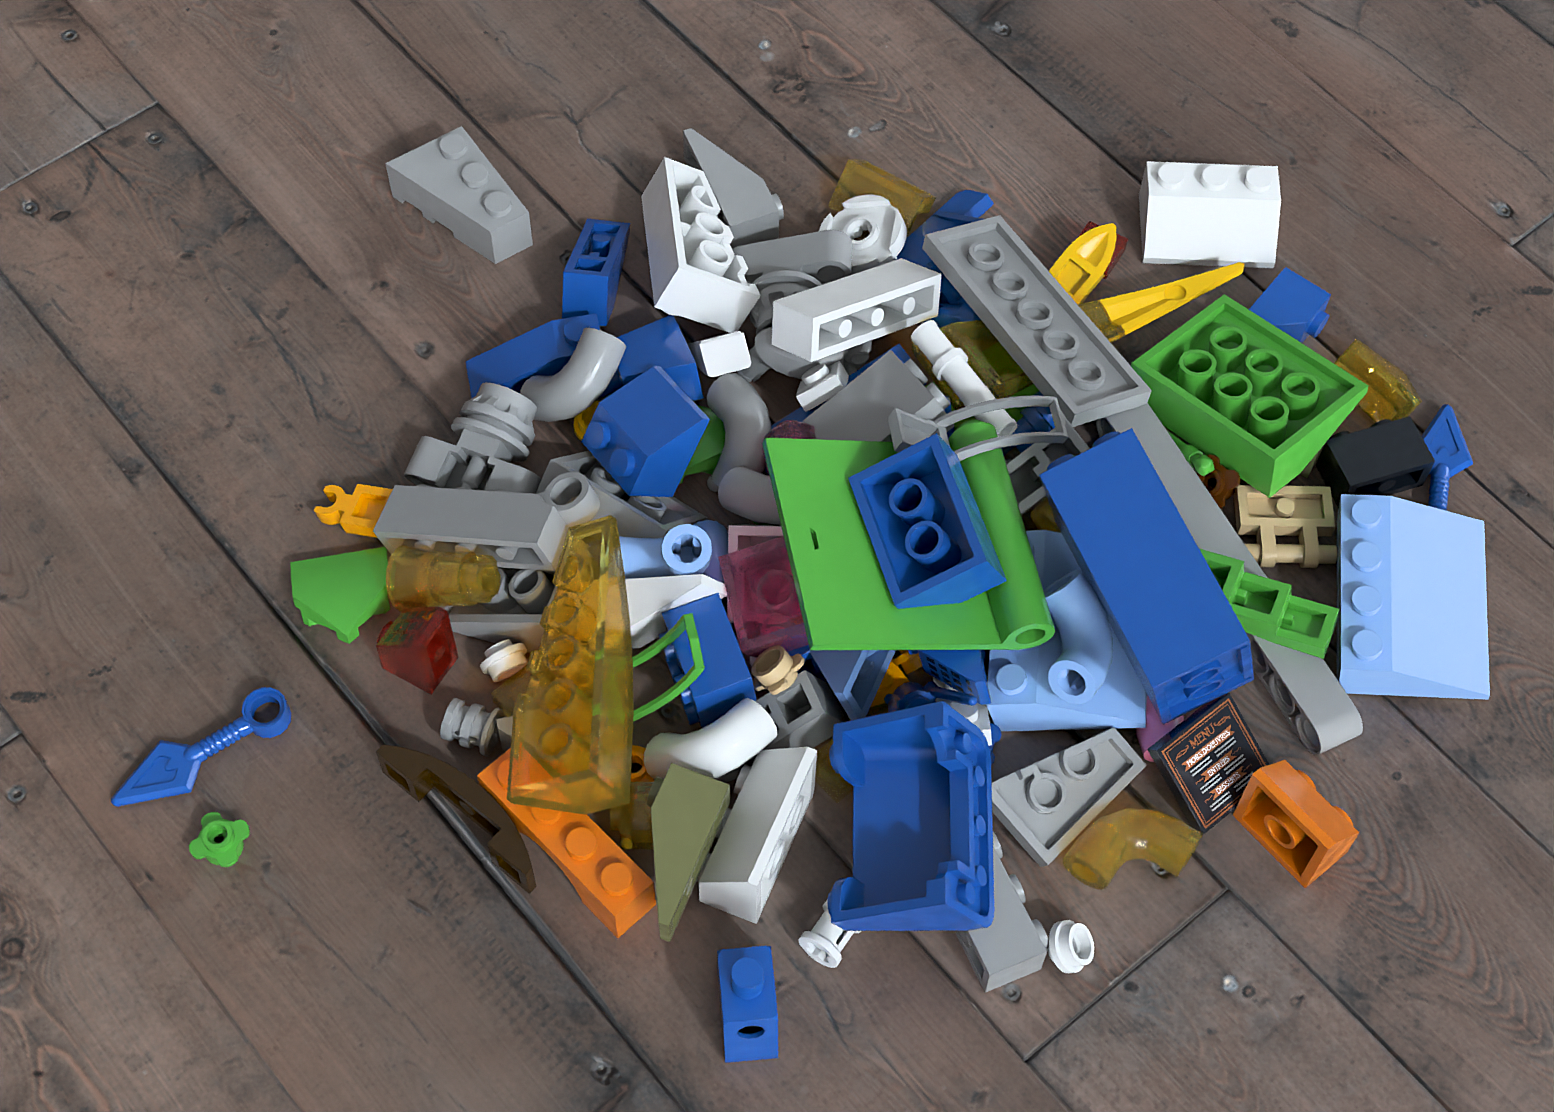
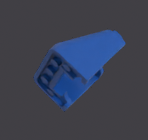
[827,701,994,931]

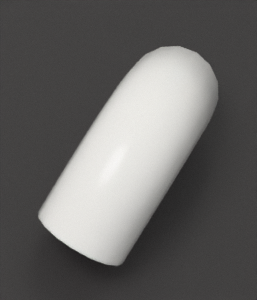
[644,698,778,780]

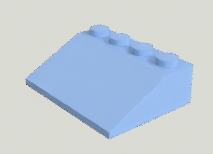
[1337,494,1490,700]
[986,530,1147,731]

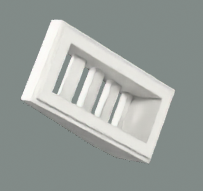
[688,331,751,377]

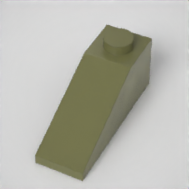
[646,763,730,942]

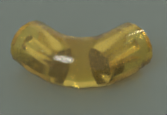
[1063,808,1204,889]

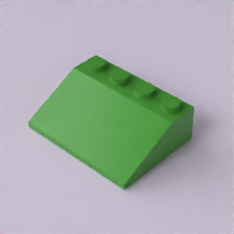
[1131,294,1369,498]

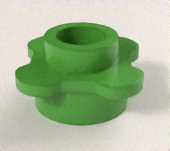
[189,812,250,867]

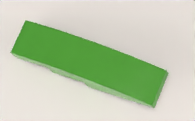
[1200,549,1339,659]

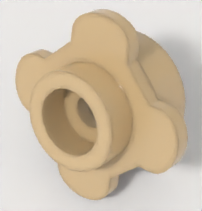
[751,646,804,695]

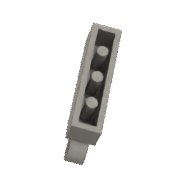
[373,472,600,572]
[955,832,1049,993]

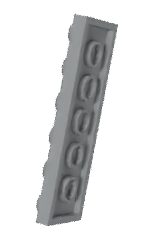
[922,215,1152,427]

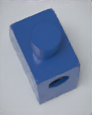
[598,315,704,401]
[717,946,778,1063]

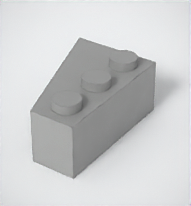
[385,126,533,264]

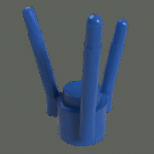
[884,681,977,713]

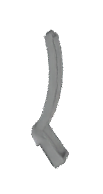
[887,396,1068,461]

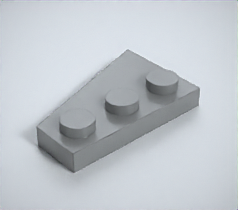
[992,727,1147,867]

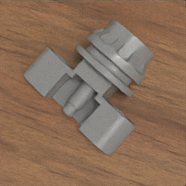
[732,230,852,335]
[404,383,542,494]

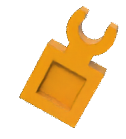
[314,484,393,538]

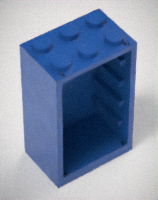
[1039,428,1254,725]

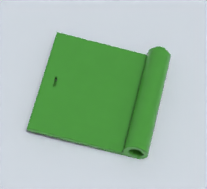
[762,420,1055,650]

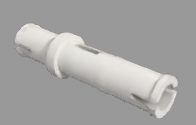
[911,320,1017,437]

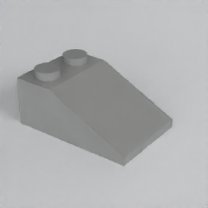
[431,542,610,656]

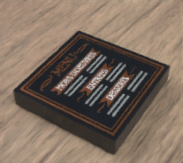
[1147,693,1269,834]

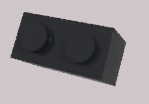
[1316,416,1435,508]

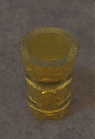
[386,545,501,613]

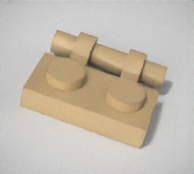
[1233,485,1337,568]

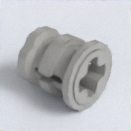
[440,698,504,757]

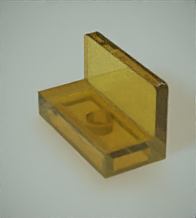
[829,159,936,238]

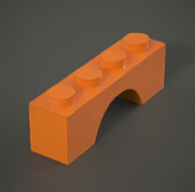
[477,744,656,938]

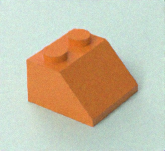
[1233,760,1359,888]

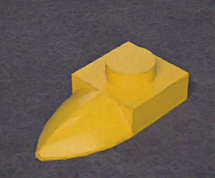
[1049,223,1116,306]

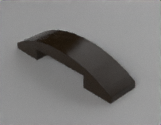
[376,745,536,894]

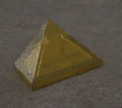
[1334,339,1422,423]

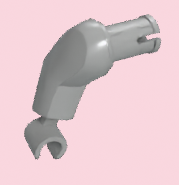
[737,327,872,382]

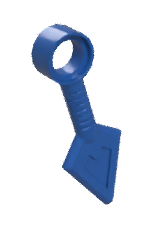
[1422,404,1473,511]
[111,687,292,806]

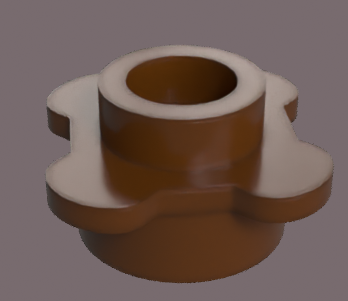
[1197,454,1240,509]

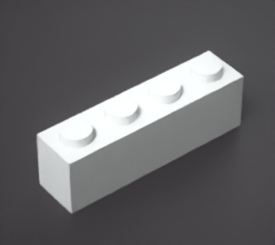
[771,258,941,362]

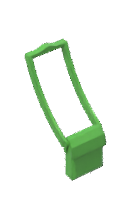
[594,613,705,746]

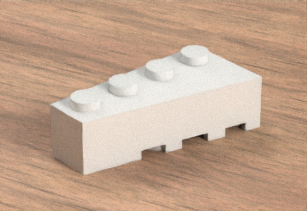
[641,157,761,333]

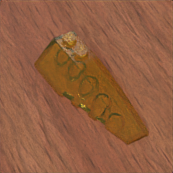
[507,515,634,815]

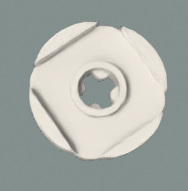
[819,195,907,275]

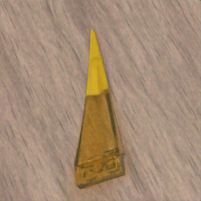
[912,262,1245,410]

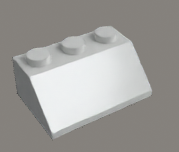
[1139,161,1281,268]
[697,747,817,924]

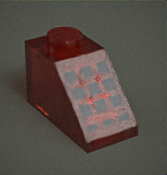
[376,607,459,695]

